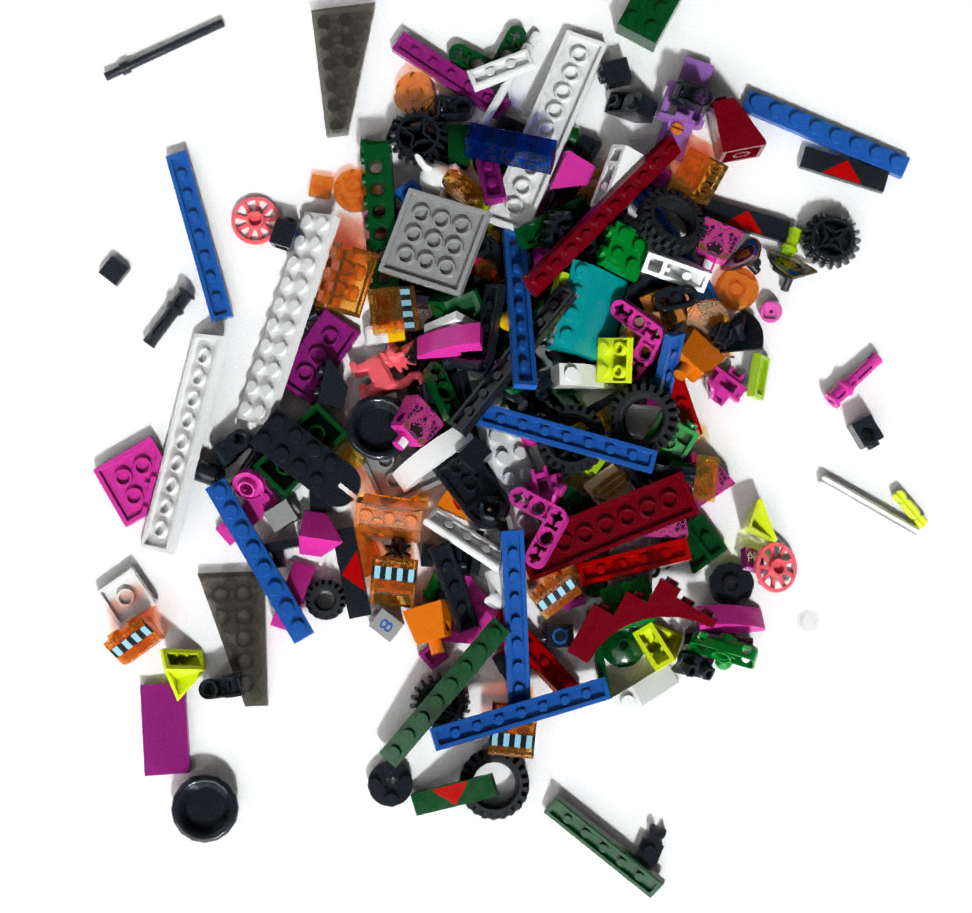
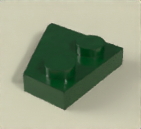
[687,513,728,574]

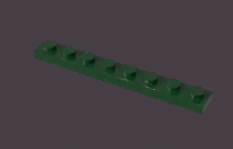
[379,616,512,768]

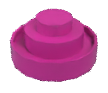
[232,468,266,500]

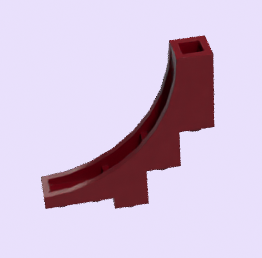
[567,576,718,663]

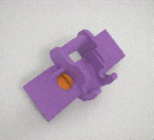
[655,56,714,162]

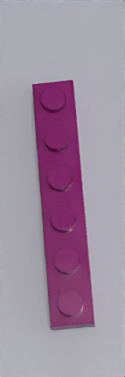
[392,32,512,121]

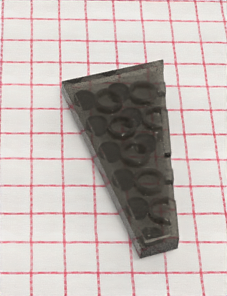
[311,2,376,138]
[197,571,269,707]

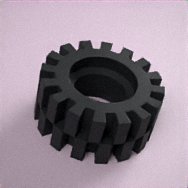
[305,580,346,620]

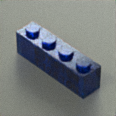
[465,122,557,175]

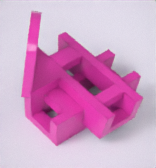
[705,366,747,407]
[524,465,567,508]

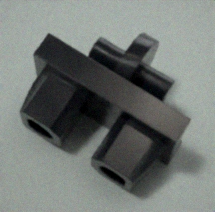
[671,649,715,681]

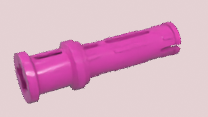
[823,352,883,409]

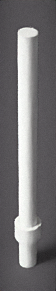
[472,31,541,139]

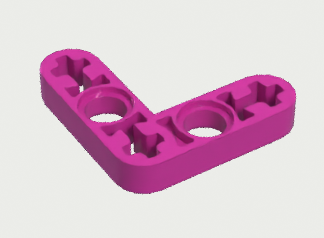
[611,299,668,381]
[509,487,569,569]

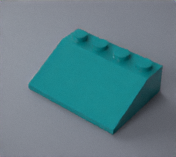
[545,259,628,363]

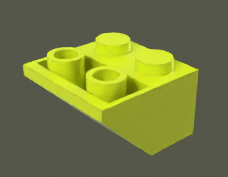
[596,338,634,384]

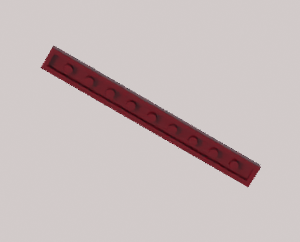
[521,134,681,297]

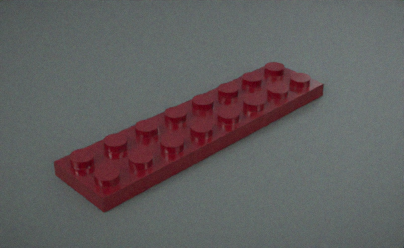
[524,471,699,582]

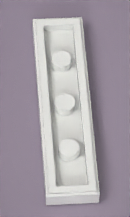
[423,506,501,573]

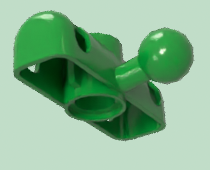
[689,630,759,670]

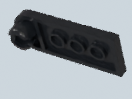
[249,408,361,507]
[415,422,510,529]

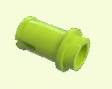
[781,227,802,257]

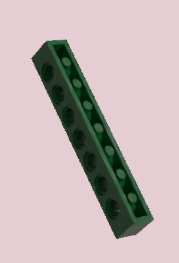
[360,143,404,323]

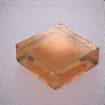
[308,174,334,200]

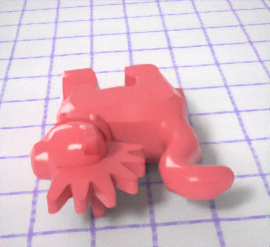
[349,341,426,399]

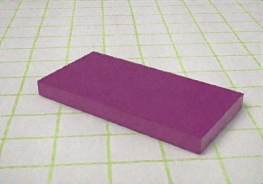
[285,308,361,405]
[140,683,191,776]

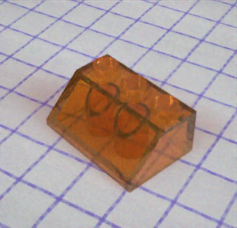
[315,242,379,318]
[354,492,426,544]

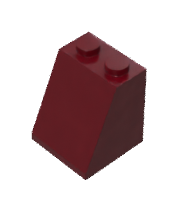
[707,96,767,165]

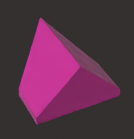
[549,150,596,189]
[299,510,343,557]

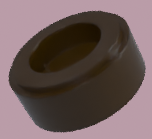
[486,226,503,245]

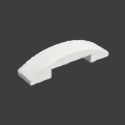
[392,428,474,492]

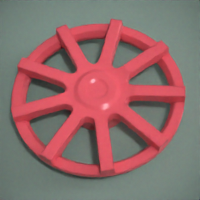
[231,196,280,245]
[753,542,797,593]

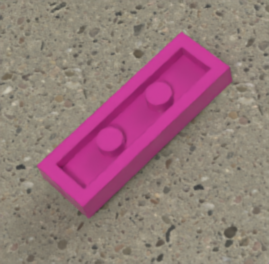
[215,485,281,546]

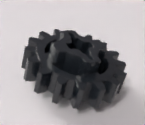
[540,211,579,250]

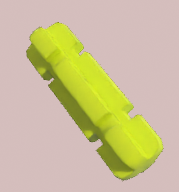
[892,489,928,528]

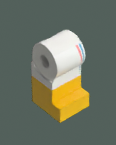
[364,320,406,346]

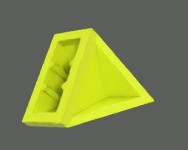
[741,498,778,543]
[632,622,683,672]
[160,648,206,701]

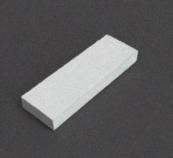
[467,48,536,92]

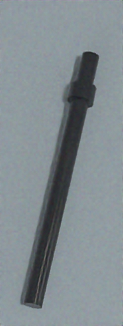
[103,19,225,81]

